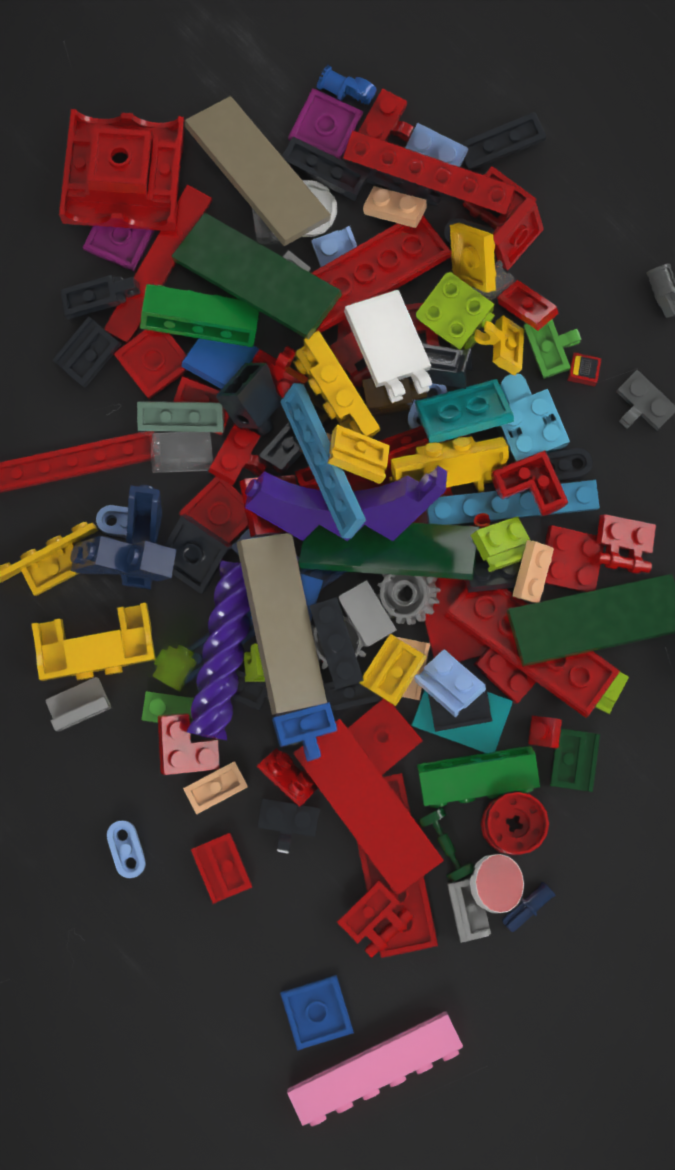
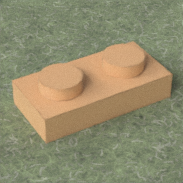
[363,186,427,228]
[512,540,554,603]
[183,761,248,814]

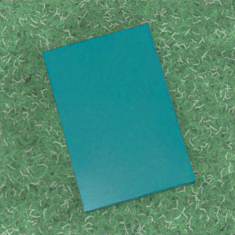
[415,379,514,443]
[411,690,513,753]

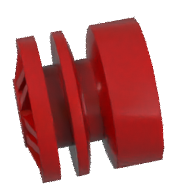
[480,792,549,855]

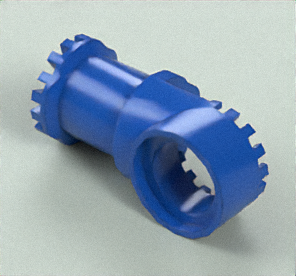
[317,65,377,105]

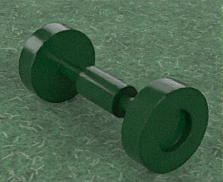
[417,807,475,883]

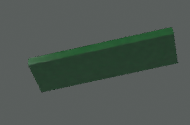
[172,213,342,340]
[299,523,479,580]
[507,574,675,667]

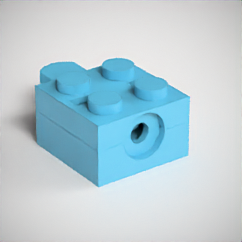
[497,374,570,463]

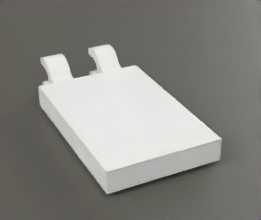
[344,290,432,403]

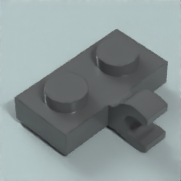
[616,370,675,431]

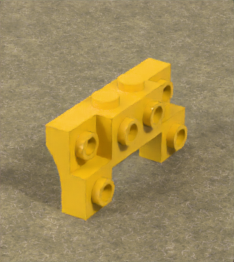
[293,330,380,438]
[389,436,509,493]
[32,603,156,681]

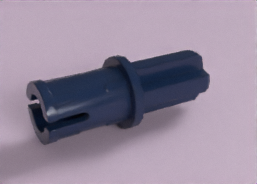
[502,882,556,932]

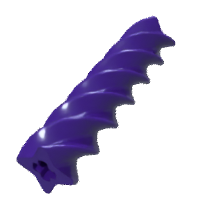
[186,561,250,741]

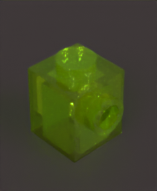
[153,645,197,691]

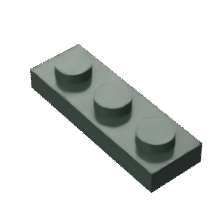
[137,401,224,432]

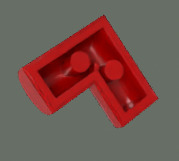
[491,450,568,516]

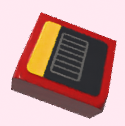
[567,353,601,387]

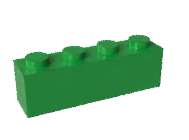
[140,284,259,347]
[417,746,540,808]

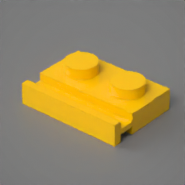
[328,424,390,484]
[359,634,427,706]

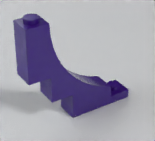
[245,466,447,541]

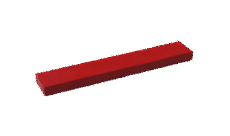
[104,184,213,344]
[0,431,160,493]

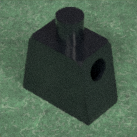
[216,363,280,435]

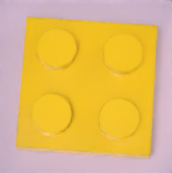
[450,223,496,293]

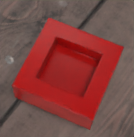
[528,716,562,748]

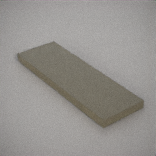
[184,96,331,246]
[236,533,327,715]

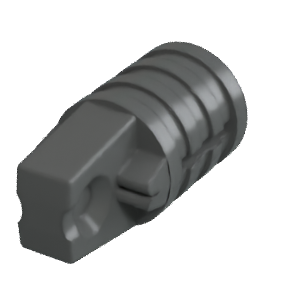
[646,264,675,318]

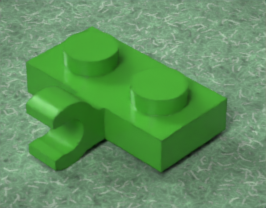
[523,320,581,379]
[142,691,194,724]

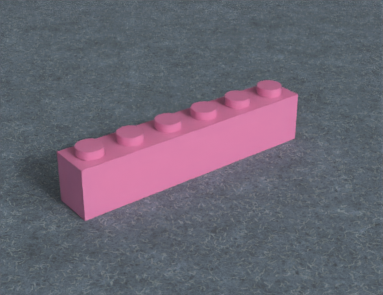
[287,1011,463,1126]

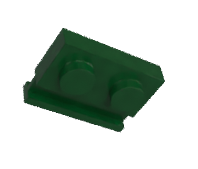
[550,729,600,792]

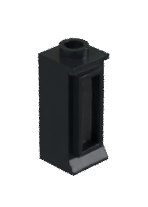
[408,344,473,389]

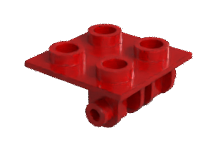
[257,748,318,807]

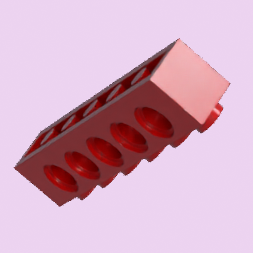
[343,130,517,215]

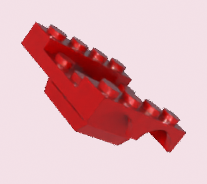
[59,109,185,231]

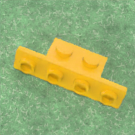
[0,522,98,596]

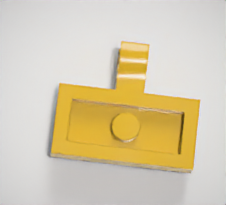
[474,316,524,376]

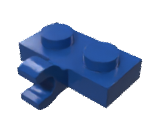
[272,702,338,761]

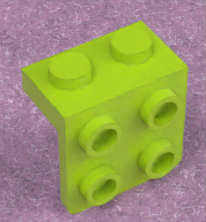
[416,272,495,350]

